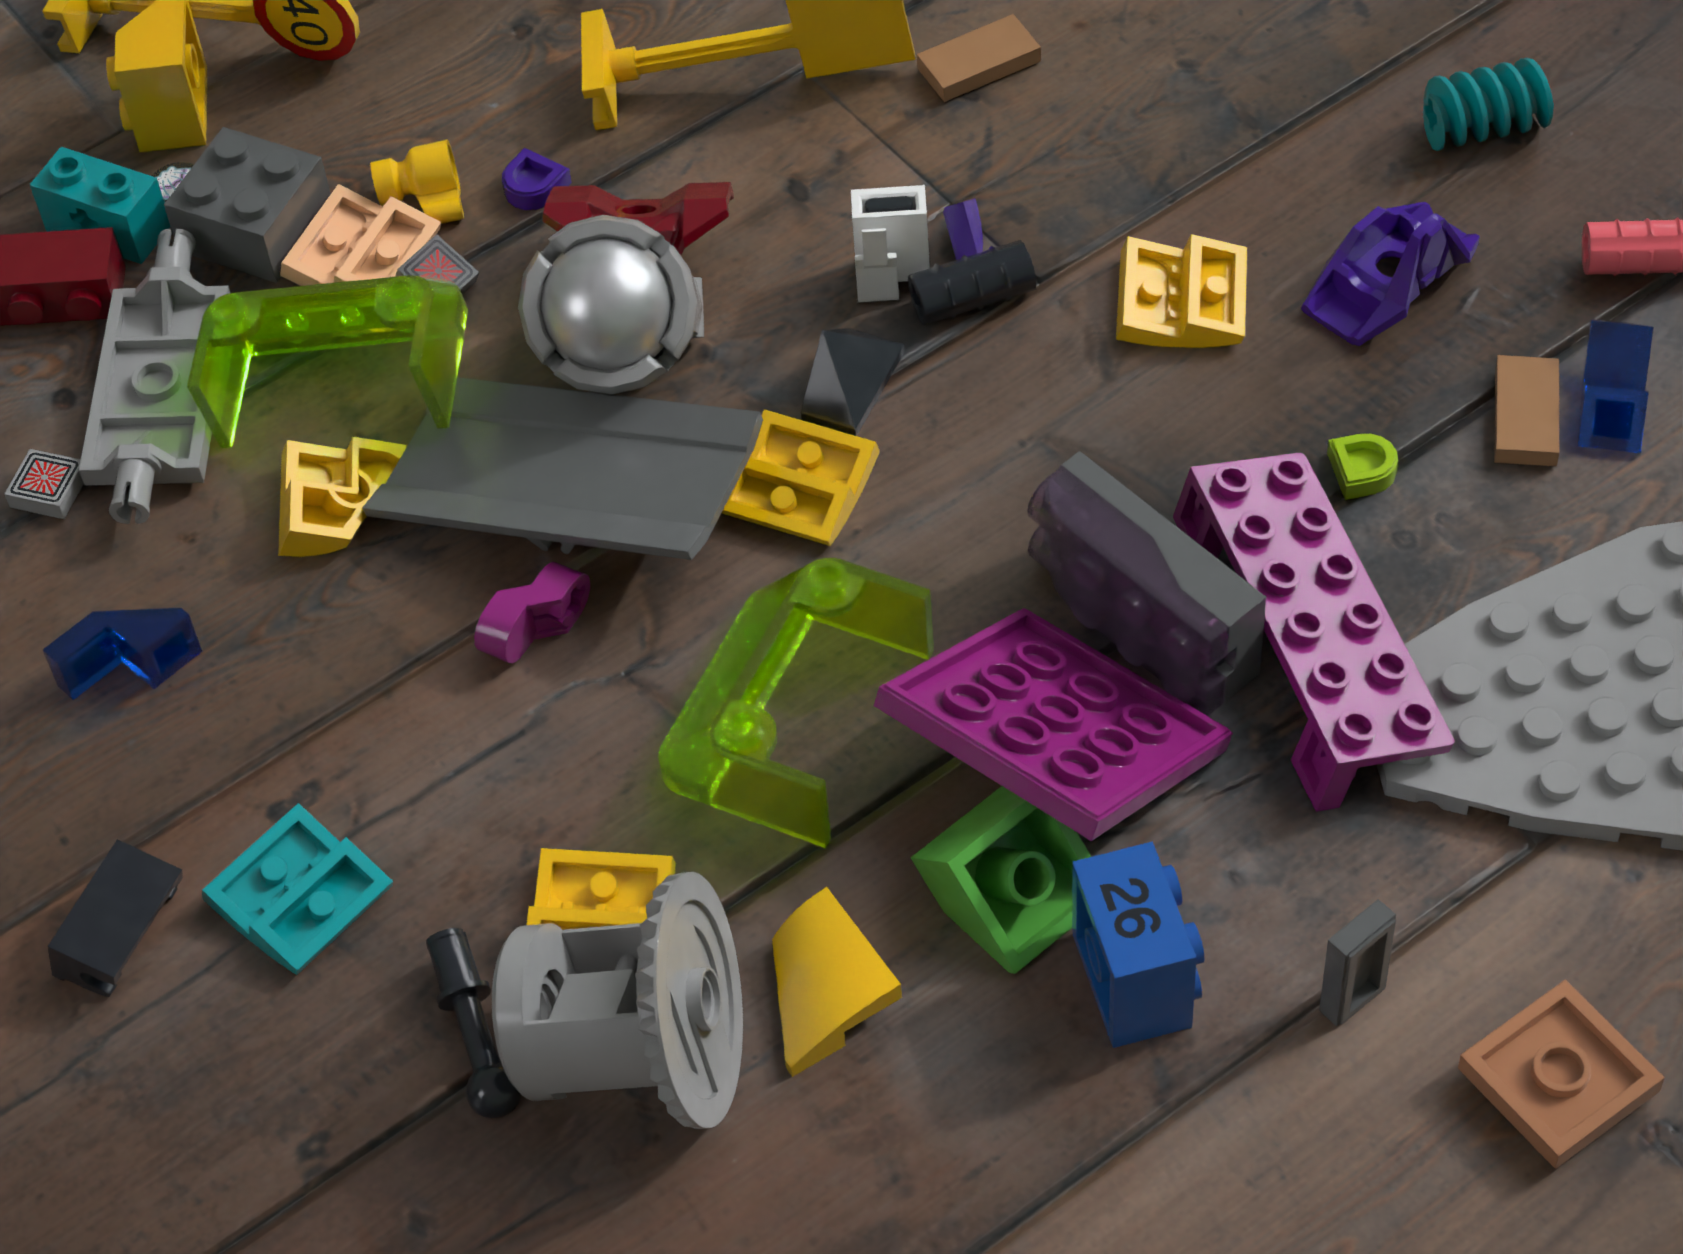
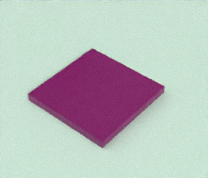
[873,608,1233,841]

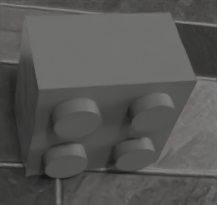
[164,127,331,283]

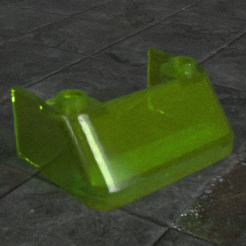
[187,275,468,448]
[658,558,934,848]

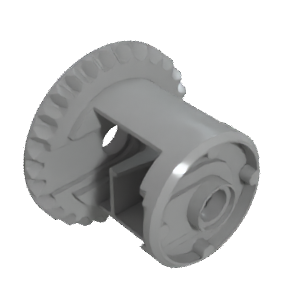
[492,872,743,1129]

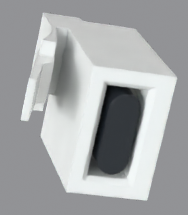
[851,185,930,302]

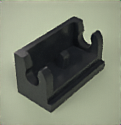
[48,839,183,997]

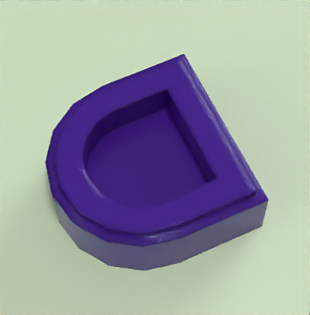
[502,148,572,210]

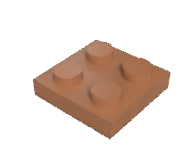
[1458,979,1665,1169]

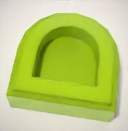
[1327,433,1398,500]

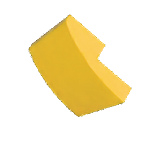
[1116,234,1247,348]
[722,409,880,546]
[527,848,676,930]

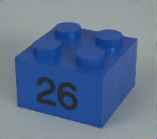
[1072,841,1205,1048]

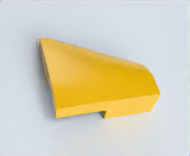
[772,887,902,1077]

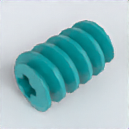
[1423,57,1554,151]

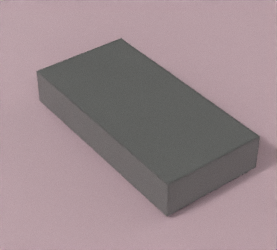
[1319,899,1396,1026]

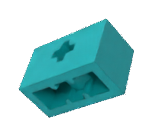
[30,147,171,264]

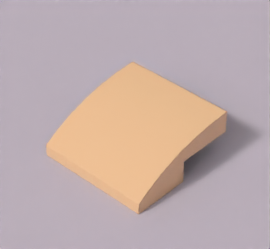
[280,184,441,309]

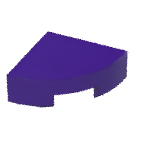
[943,198,983,260]

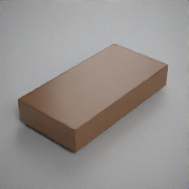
[917,14,1041,102]
[1494,355,1559,466]

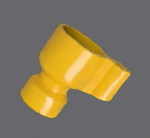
[370,139,464,224]

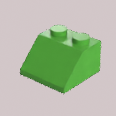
[911,786,1091,974]

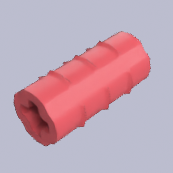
[1582,217,1683,276]

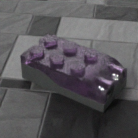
[1027,451,1266,716]

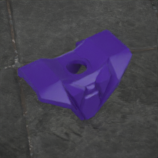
[1301,202,1480,346]

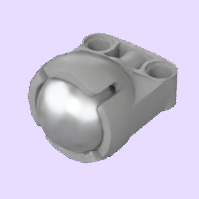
[518,215,704,395]

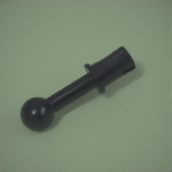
[426,928,521,1118]

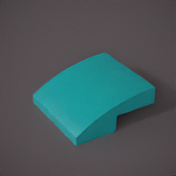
[202,803,393,975]

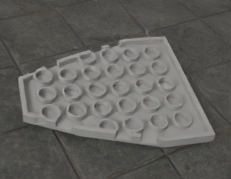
[1377,521,1683,850]

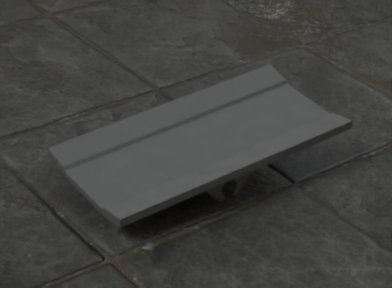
[362,375,763,560]

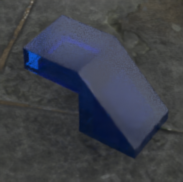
[1577,319,1654,453]
[43,608,203,700]

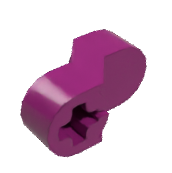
[474,561,590,663]

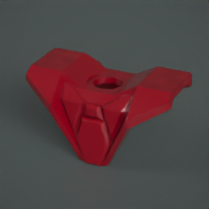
[542,182,734,255]

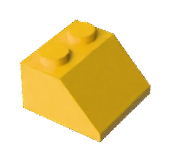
[106,0,207,152]

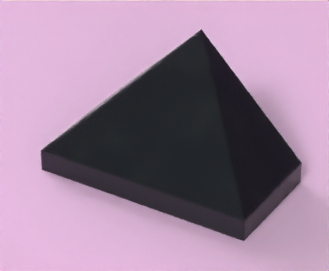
[801,328,905,436]

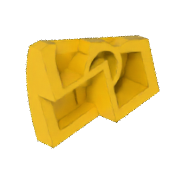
[278,437,407,557]

